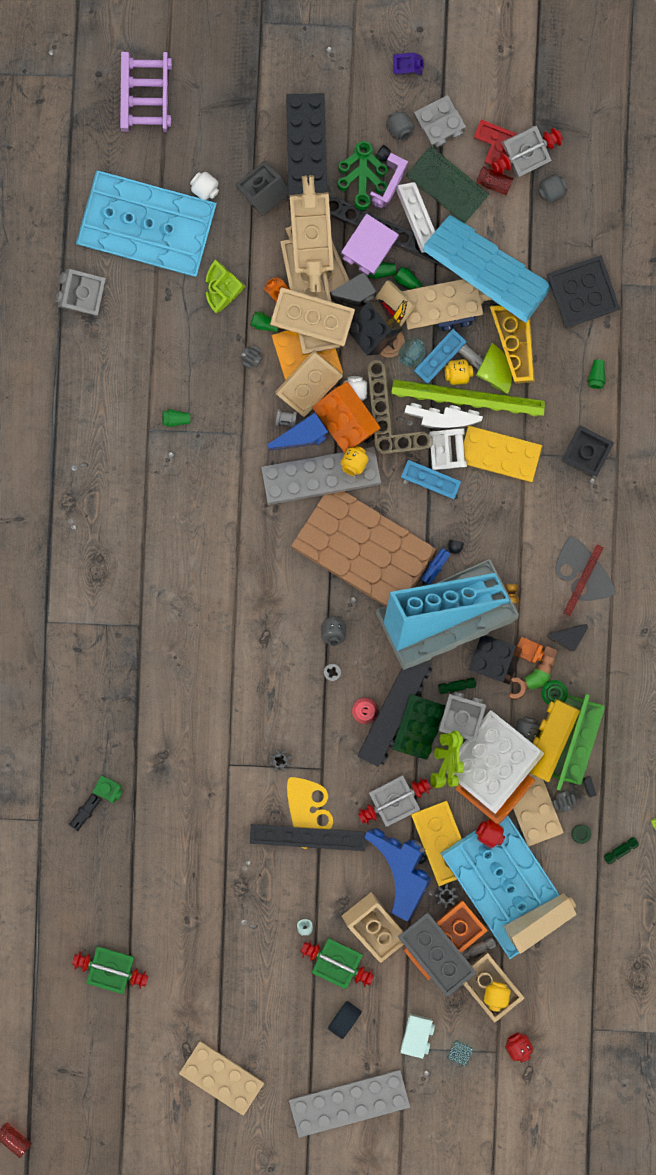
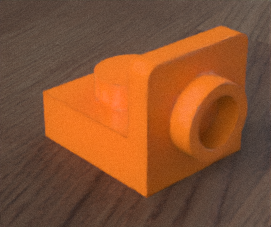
[263,277,290,303]
[517,636,544,663]

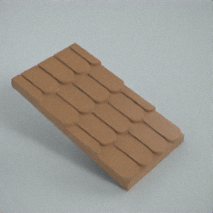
[291,491,437,607]

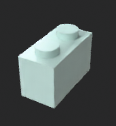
[400,1013,435,1059]

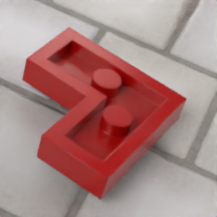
[474,119,516,166]

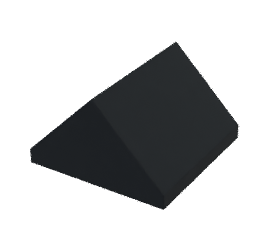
[547,624,588,651]

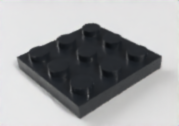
[547,255,620,329]

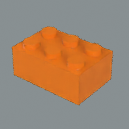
[312,381,381,453]

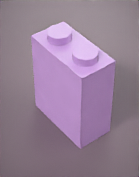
[341,214,399,276]

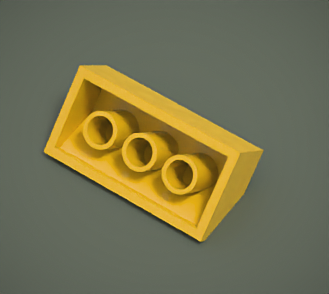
[529,698,580,782]

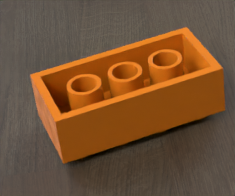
[403,899,488,980]

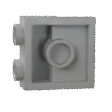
[414,95,466,147]
[55,269,106,316]
[439,692,486,742]

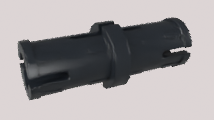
[69,793,101,831]

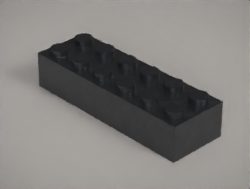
[286,93,327,211]
[357,661,432,767]

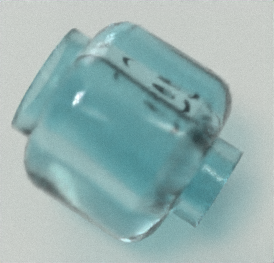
[398,339,426,368]

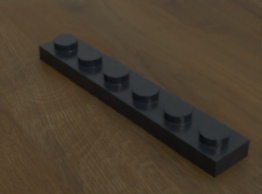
[250,824,366,851]

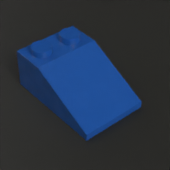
[267,413,328,451]

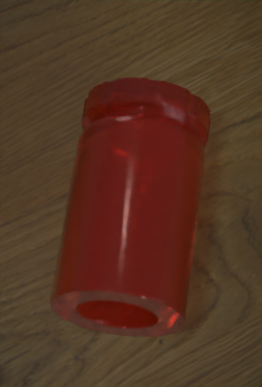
[476,166,513,196]
[0,1122,32,1159]

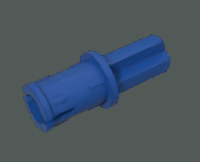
[420,548,450,585]

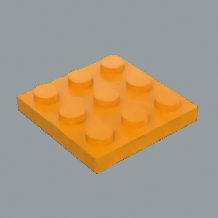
[272,330,343,381]

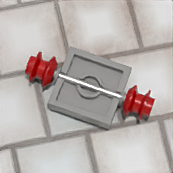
[491,126,563,177]
[358,775,431,827]

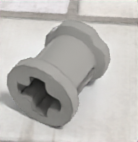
[275,409,297,428]
[324,664,341,681]

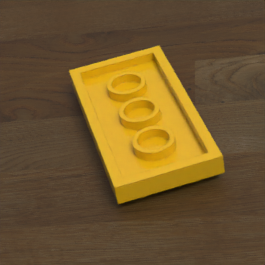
[463,426,542,483]
[411,800,462,886]

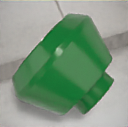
[542,680,568,705]

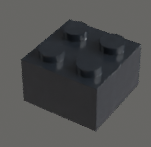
[349,300,403,356]
[561,425,614,478]
[469,635,522,685]

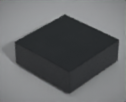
[583,776,597,797]

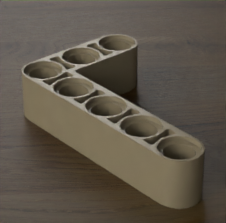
[368,360,433,454]

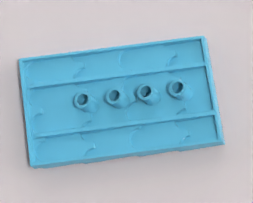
[76,171,217,277]
[423,215,550,323]
[440,815,559,959]

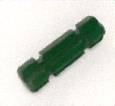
[438,678,476,694]
[604,837,639,864]

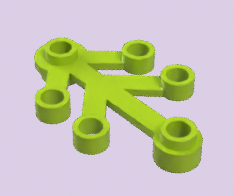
[430,730,464,788]

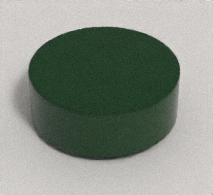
[571,824,591,844]

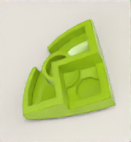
[206,260,246,313]
[476,343,512,395]

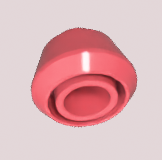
[352,698,378,724]

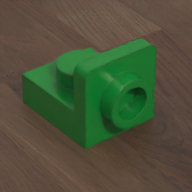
[92,775,123,803]

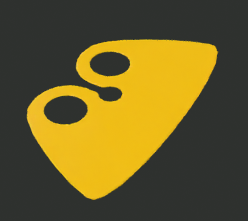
[287,777,333,849]

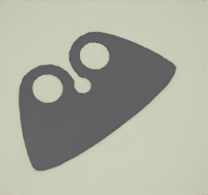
[556,536,616,601]

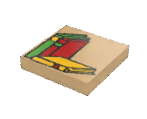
[373,281,416,326]

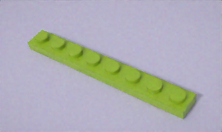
[391,379,545,416]

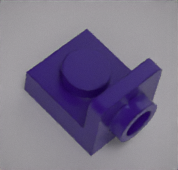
[393,53,424,75]

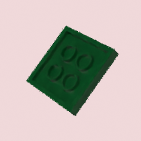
[392,694,445,760]

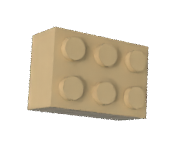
[463,951,524,1023]

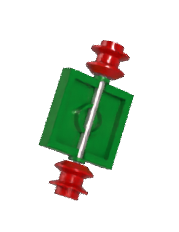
[300,938,374,989]
[72,946,149,994]

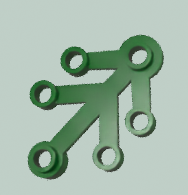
[337,141,388,210]

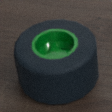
[328,1001,362,1039]

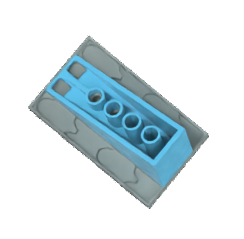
[376,559,519,670]

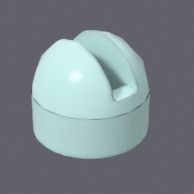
[297,919,313,936]

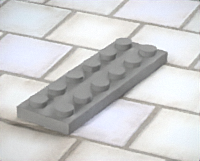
[261,447,381,505]
[289,1069,410,1138]

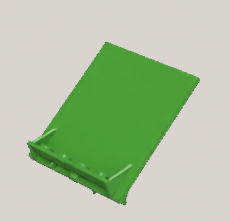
[552,693,605,791]

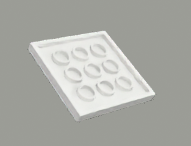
[446,710,545,814]

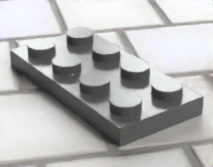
[398,912,477,997]

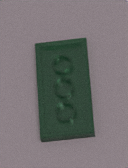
[406,146,489,223]

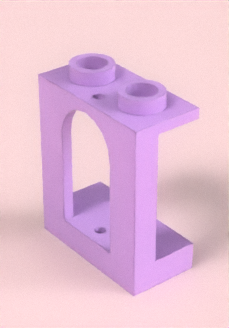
[370,153,408,209]

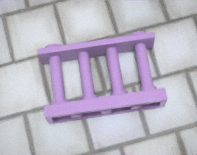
[120,52,172,132]

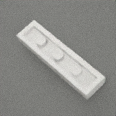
[396,182,435,253]

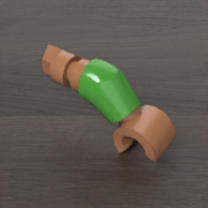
[508,646,557,700]

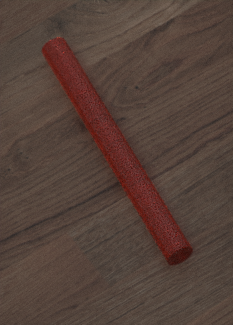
[563,545,603,616]

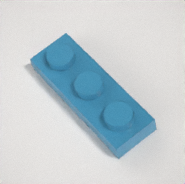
[414,329,467,384]
[401,460,461,500]

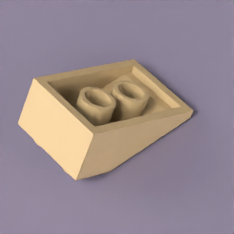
[342,892,404,963]

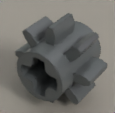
[240,345,263,369]
[269,749,292,772]
[552,790,577,813]
[434,883,458,908]

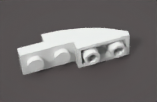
[404,403,483,429]

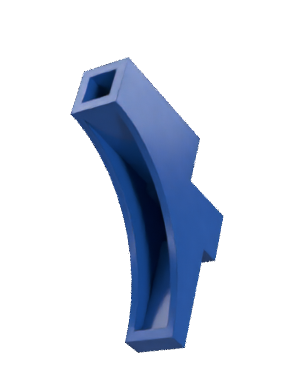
[364,828,432,922]

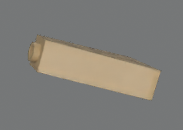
[503,893,577,954]

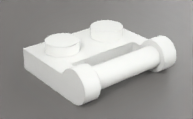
[430,429,467,470]

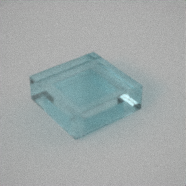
[447,1040,473,1066]

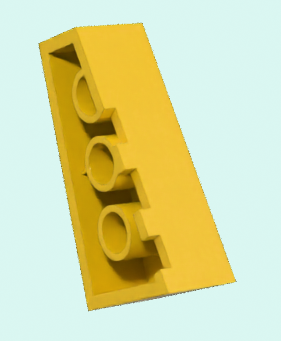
[490,306,535,384]

